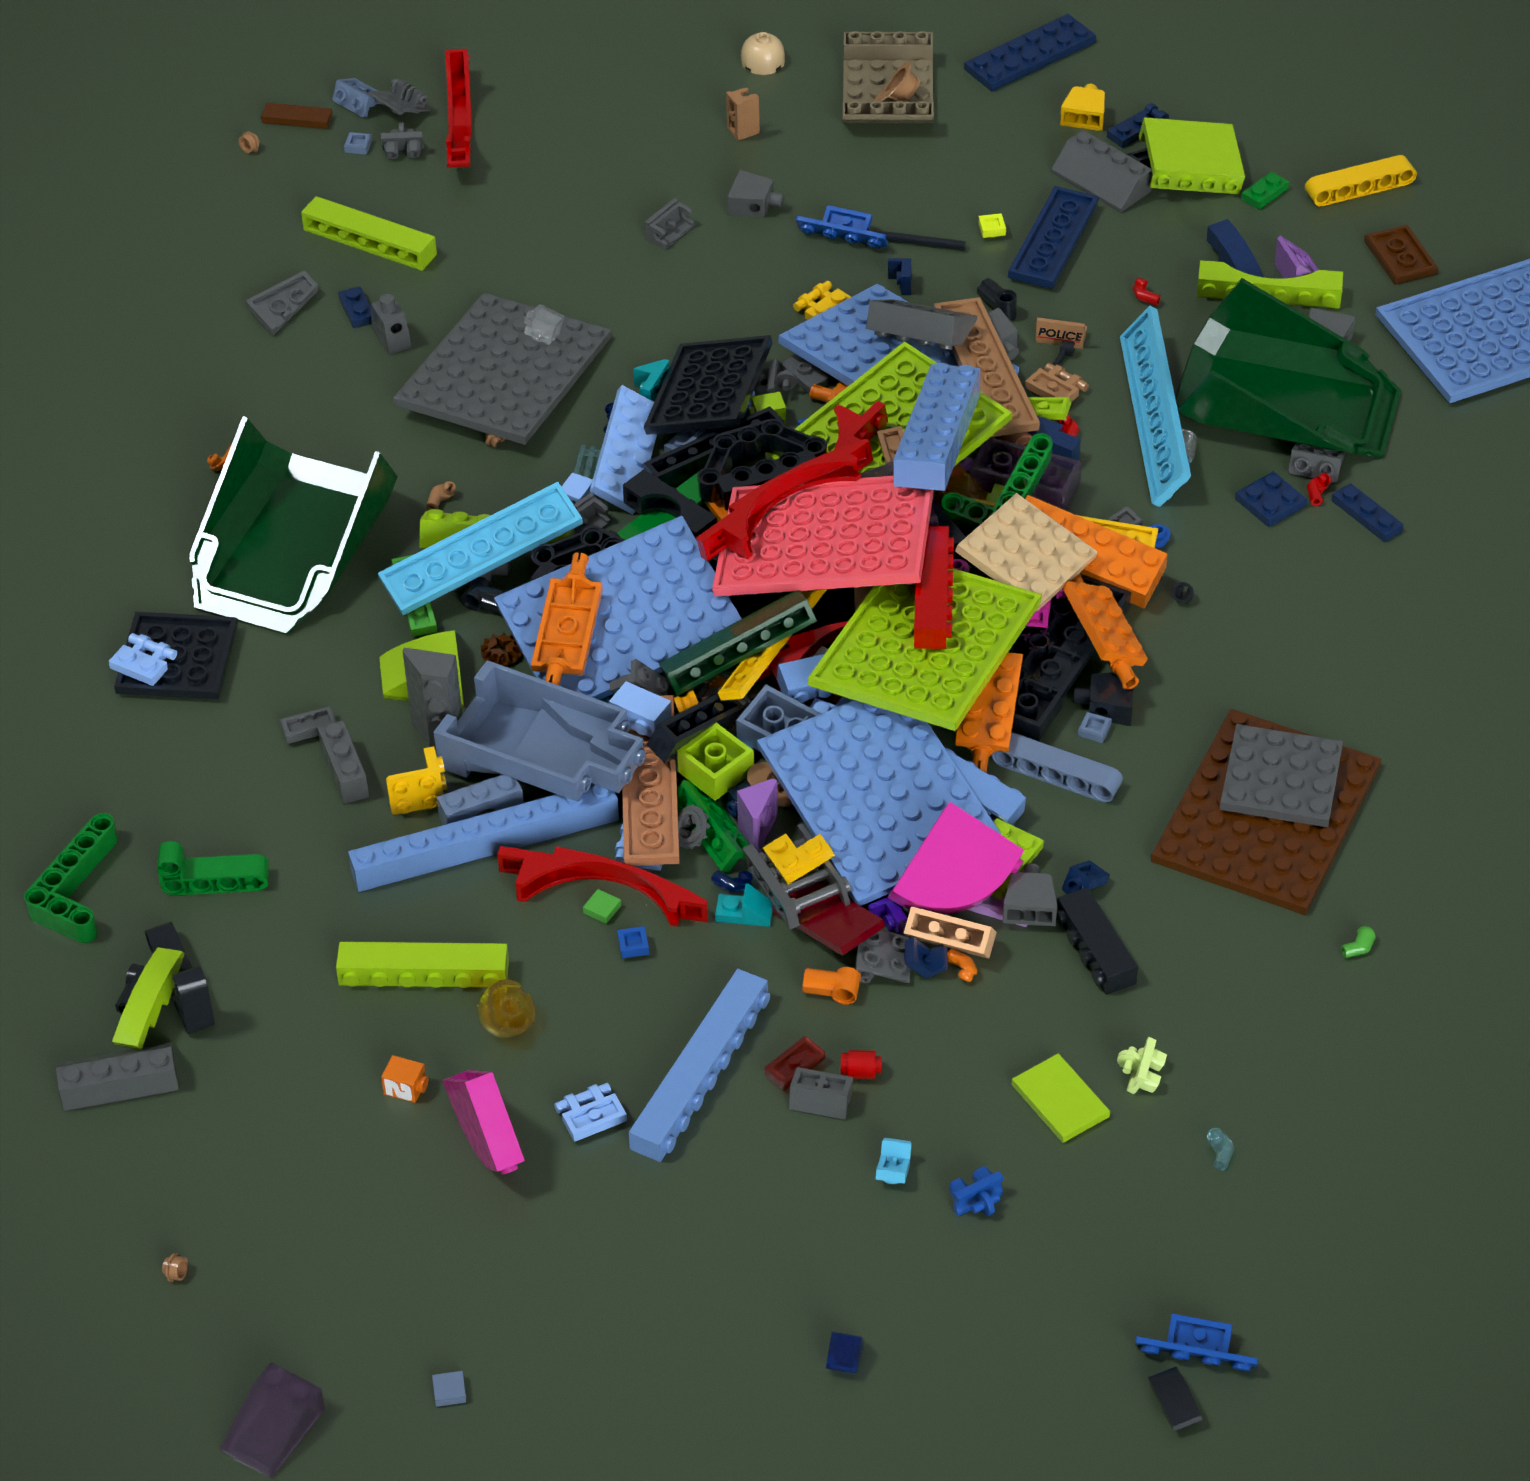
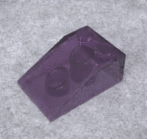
[220,1362,325,1478]

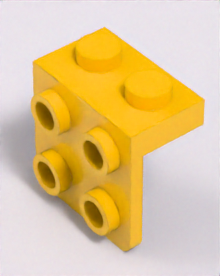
[386,746,447,815]

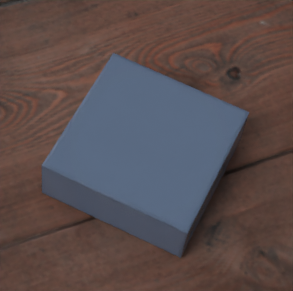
[344,132,372,155]
[1078,712,1112,743]
[432,1371,467,1407]

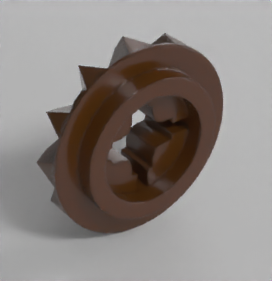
[481,632,522,666]

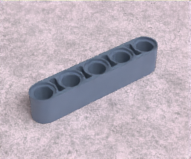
[992,733,1123,803]

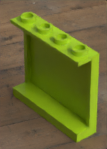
[1139,118,1245,194]

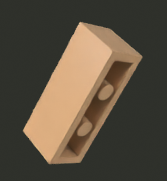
[904,906,997,959]

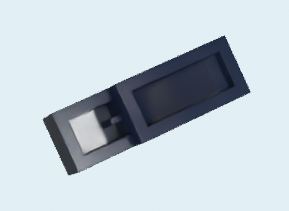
[1206,219,1264,277]
[1028,416,1081,469]

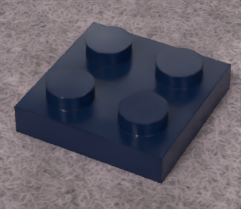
[1235,471,1307,527]

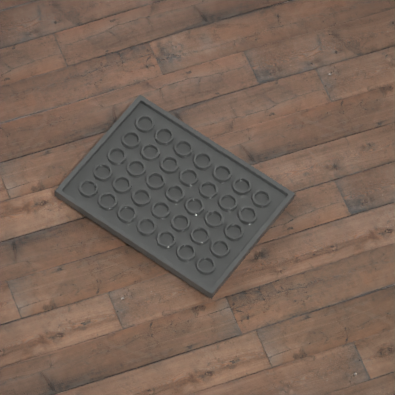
[393,293,611,445]

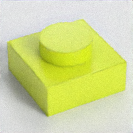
[978,213,1006,238]

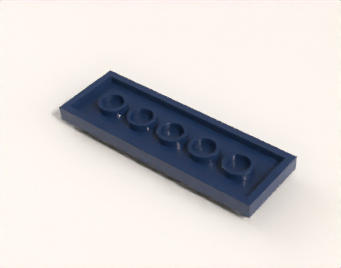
[964,14,1096,92]
[1008,186,1099,289]

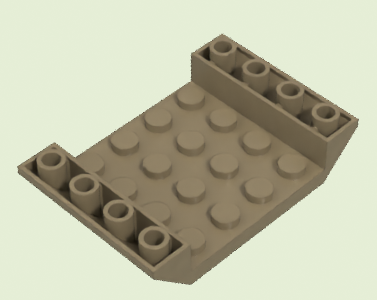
[843,31,934,123]

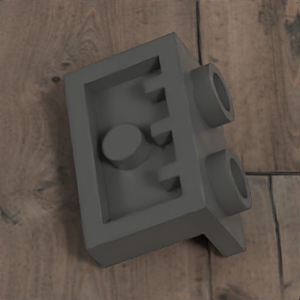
[1288,442,1345,482]
[610,659,668,696]

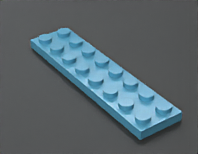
[378,482,583,616]

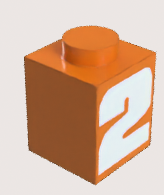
[381,1055,429,1103]

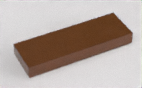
[261,103,333,129]

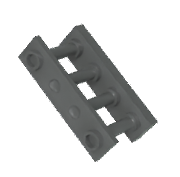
[742,823,851,929]

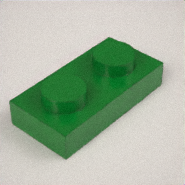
[1241,171,1289,210]

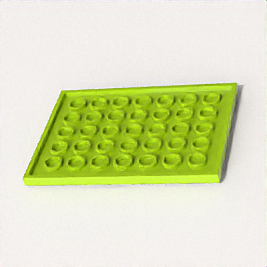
[765,341,1012,478]
[808,568,1042,731]

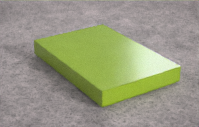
[1011,1053,1110,1143]

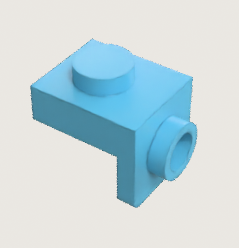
[876,1138,912,1184]

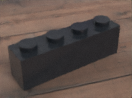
[646,694,745,763]
[1056,887,1138,995]

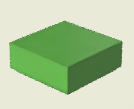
[583,889,621,924]

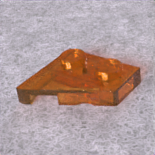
[933,463,988,509]

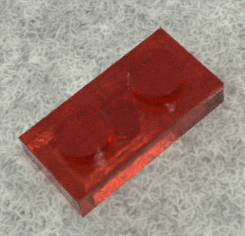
[764,1036,825,1091]

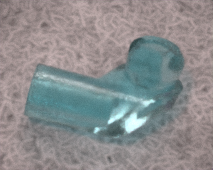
[1207,1127,1234,1171]

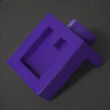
[868,897,908,936]

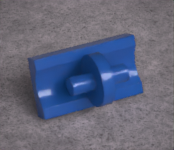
[949,1166,1004,1216]

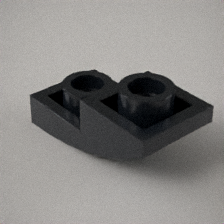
[1148,1367,1203,1431]

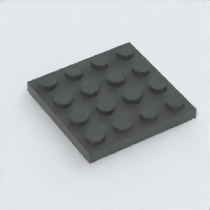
[1220,724,1343,827]

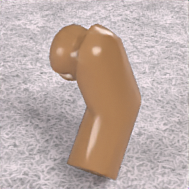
[426,481,456,510]

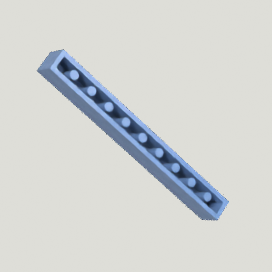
[348,784,619,892]

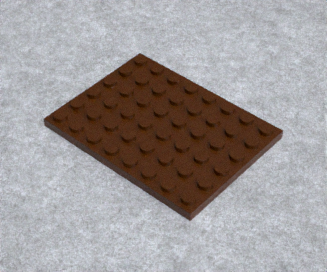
[1151,709,1382,916]

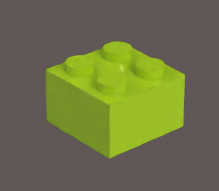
[677,722,754,801]

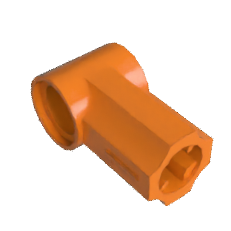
[802,967,861,1005]

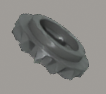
[678,805,711,849]

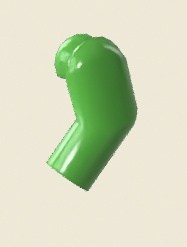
[1341,926,1375,958]

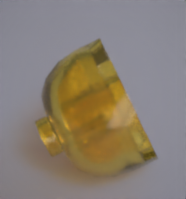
[477,979,535,1038]

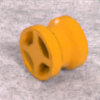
[673,690,698,713]

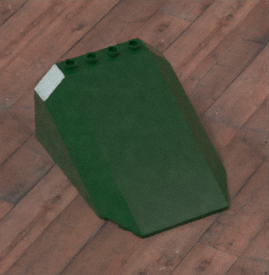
[1175,278,1401,458]
[189,417,398,635]

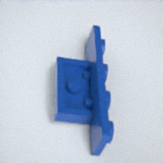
[796,205,888,248]
[1135,1314,1258,1372]

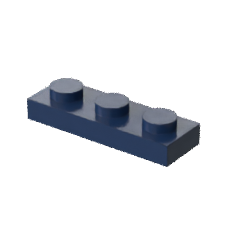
[1331,483,1403,542]

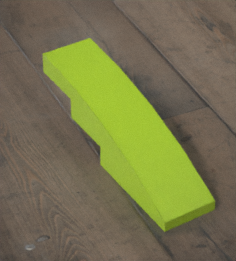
[112,947,185,1050]

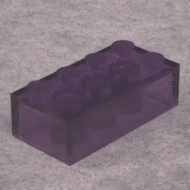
[969,437,1082,511]

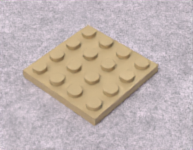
[955,493,1098,611]

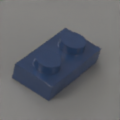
[338,286,372,328]

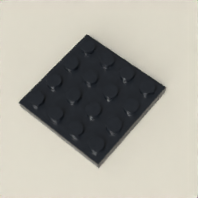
[114,612,238,700]

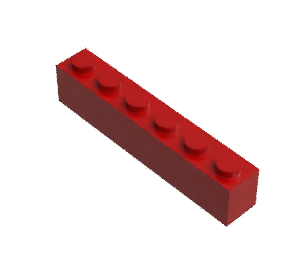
[914,526,954,649]

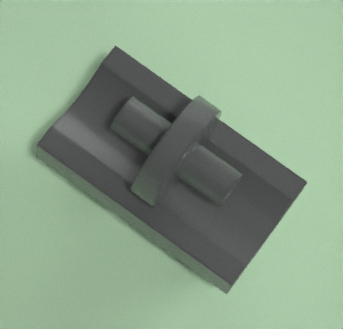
[381,122,424,159]
[756,359,797,398]

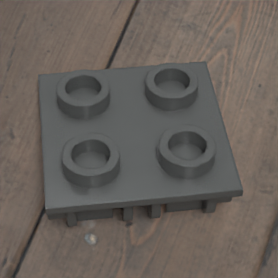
[368,78,430,115]
[855,930,911,983]

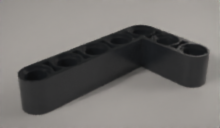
[145,922,215,1034]

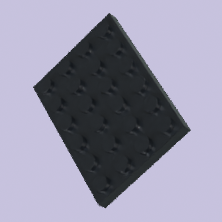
[644,335,773,435]

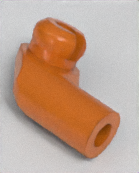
[207,445,232,471]

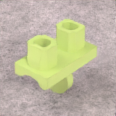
[1117,1037,1167,1094]

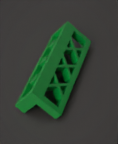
[677,780,751,872]

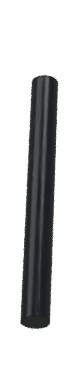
[873,230,966,251]

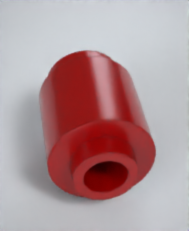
[841,1050,882,1079]

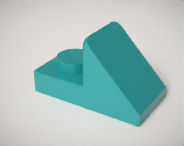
[633,359,670,402]
[715,883,773,927]

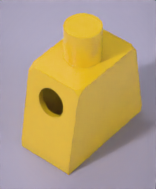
[1060,84,1105,131]

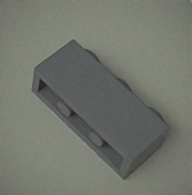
[317,720,369,804]

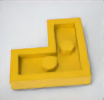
[763,834,835,885]

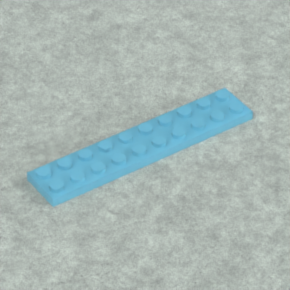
[1120,306,1191,507]

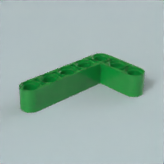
[941,433,1053,533]
[24,813,118,943]

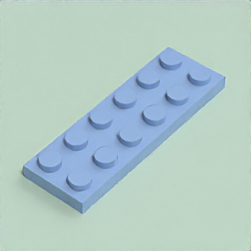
[589,385,657,515]

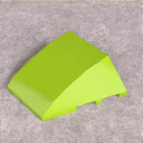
[379,630,464,708]

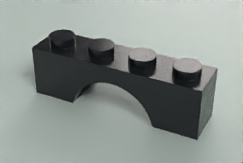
[623,469,717,541]

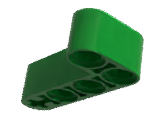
[157,841,269,896]

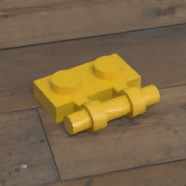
[793,281,851,320]

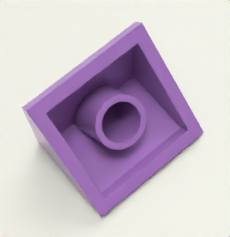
[1274,235,1319,279]
[737,779,778,853]

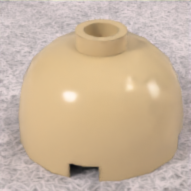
[741,32,785,75]

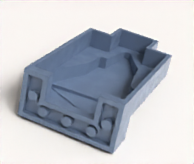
[433,660,646,801]

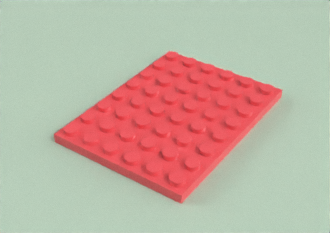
[712,476,934,596]

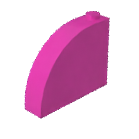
[888,802,1024,915]
[442,1070,525,1174]

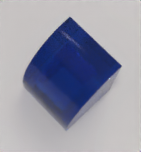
[826,1332,865,1374]

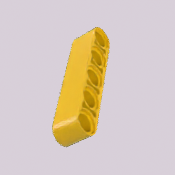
[1304,155,1417,207]

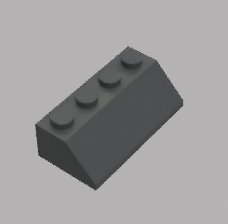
[1051,130,1152,213]
[866,299,977,350]
[403,647,463,748]
[56,1042,179,1111]

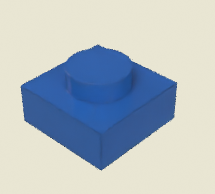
[617,926,649,958]

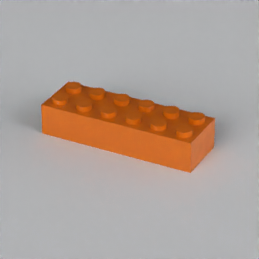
[1026,495,1167,609]

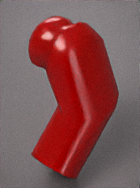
[1132,278,1161,306]
[1307,473,1331,506]

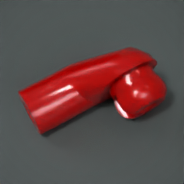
[1057,414,1079,437]

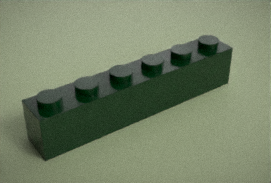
[659,590,817,696]

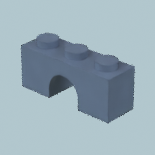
[437,775,524,825]

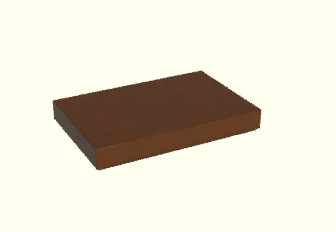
[1364,225,1438,285]

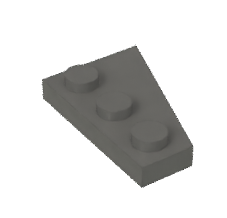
[245,270,318,336]

